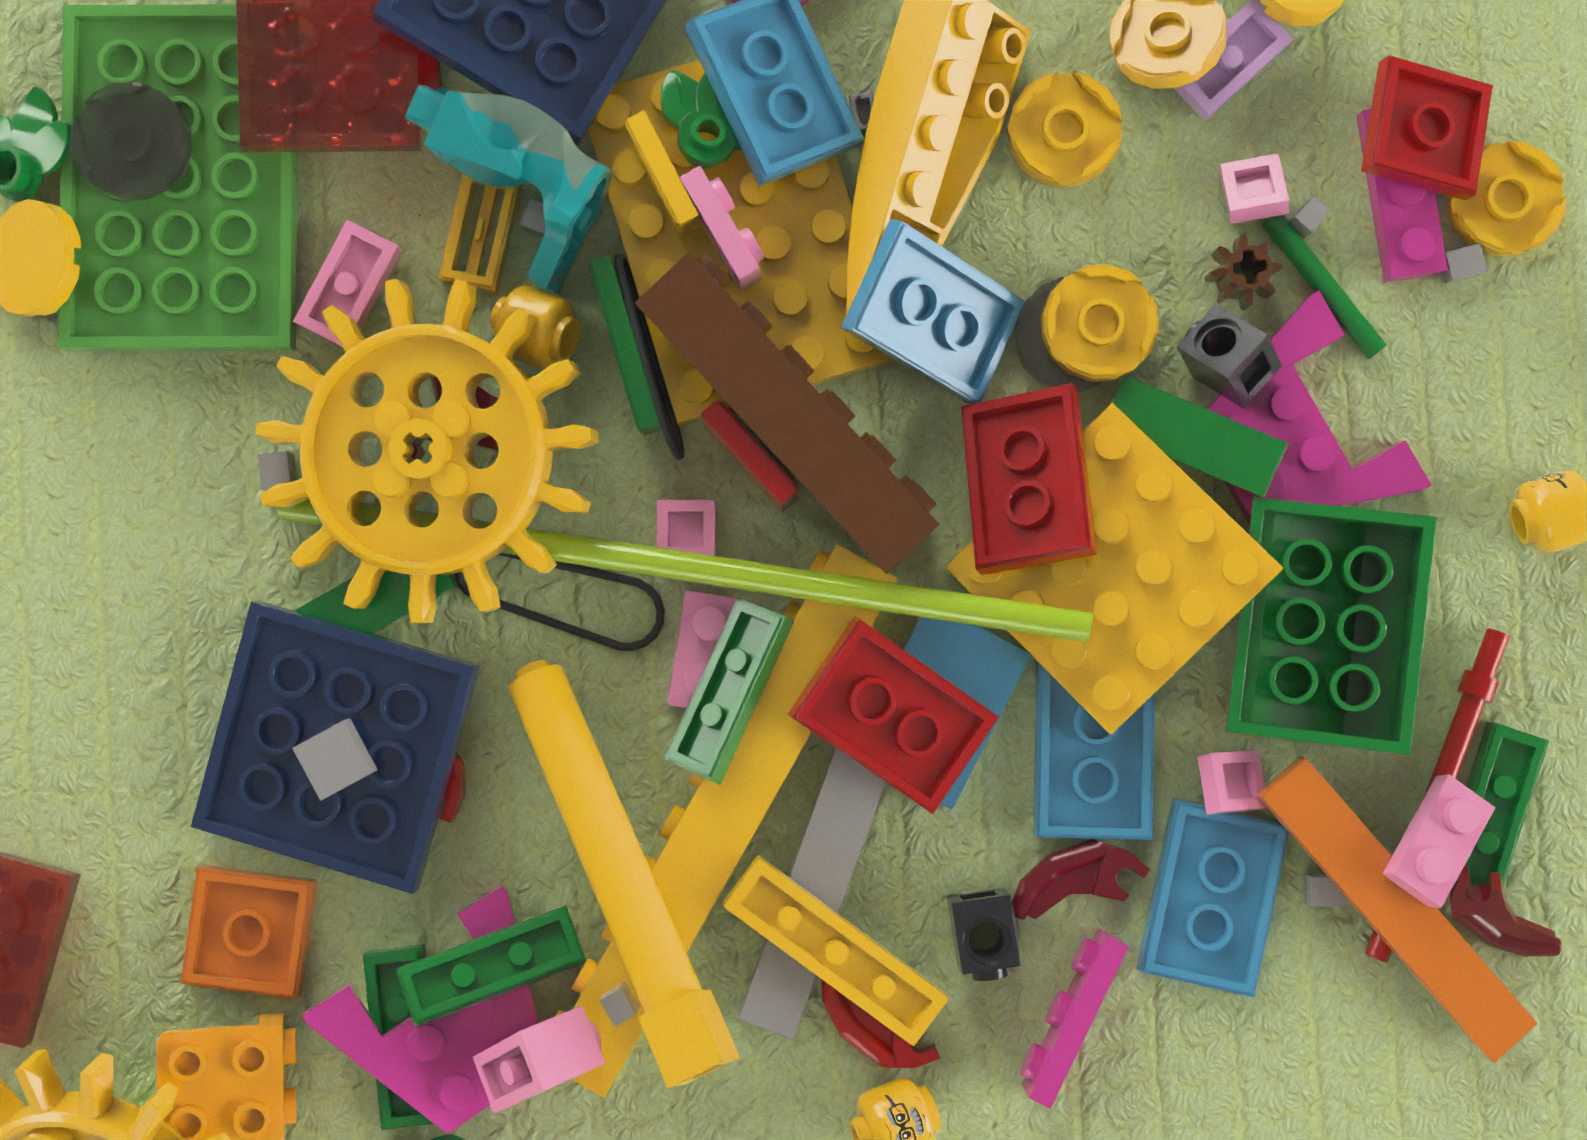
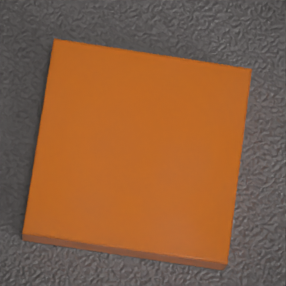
[181,865,318,999]

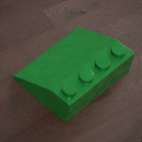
[1226,497,1437,755]

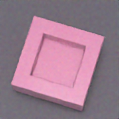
[1220,153,1289,224]
[656,500,716,556]
[1197,750,1267,815]

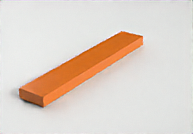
[1257,756,1538,1063]

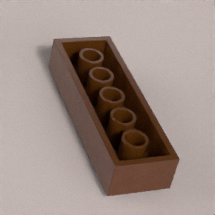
[635,252,940,574]

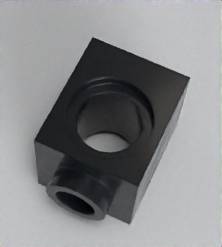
[1177,304,1282,409]
[947,888,1021,981]

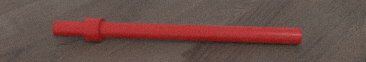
[1365,628,1510,963]

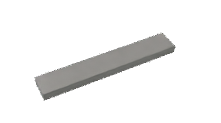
[738,748,886,1039]

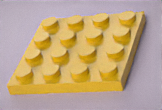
[946,403,1283,735]

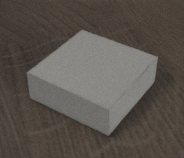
[292,718,378,801]

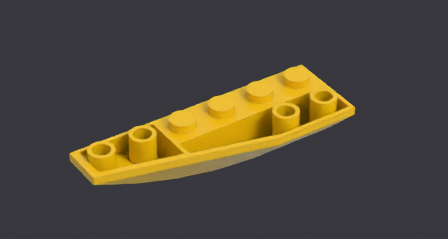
[846,0,1031,315]

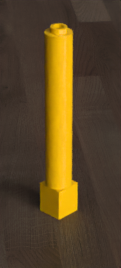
[508,660,740,1088]

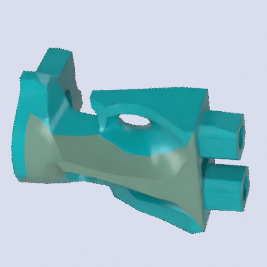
[405,85,612,293]

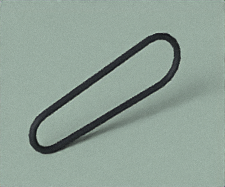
[614,254,685,460]
[455,553,665,651]

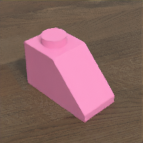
[472,1006,605,1114]

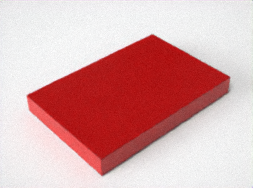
[961,383,1097,575]
[787,616,999,814]

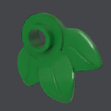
[660,70,742,168]
[0,87,72,202]

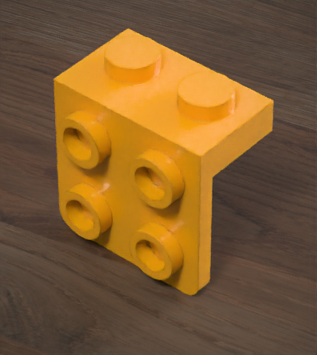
[156,1012,297,1140]

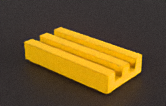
[625,110,701,237]
[438,174,523,295]

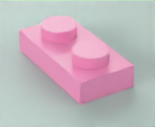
[679,166,764,291]
[293,220,403,348]
[667,590,737,708]
[1382,774,1495,908]

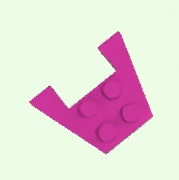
[1206,290,1432,524]
[302,884,539,1134]

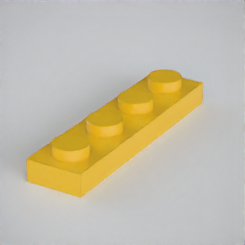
[723,855,949,1047]

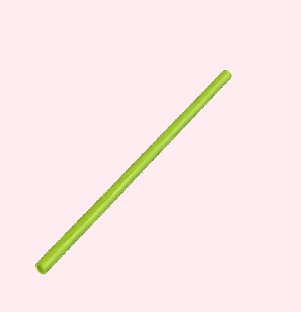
[277,499,1093,643]

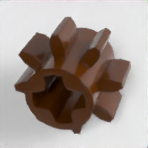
[1204,234,1283,311]

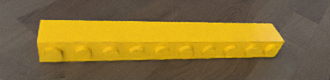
[556,544,898,1098]

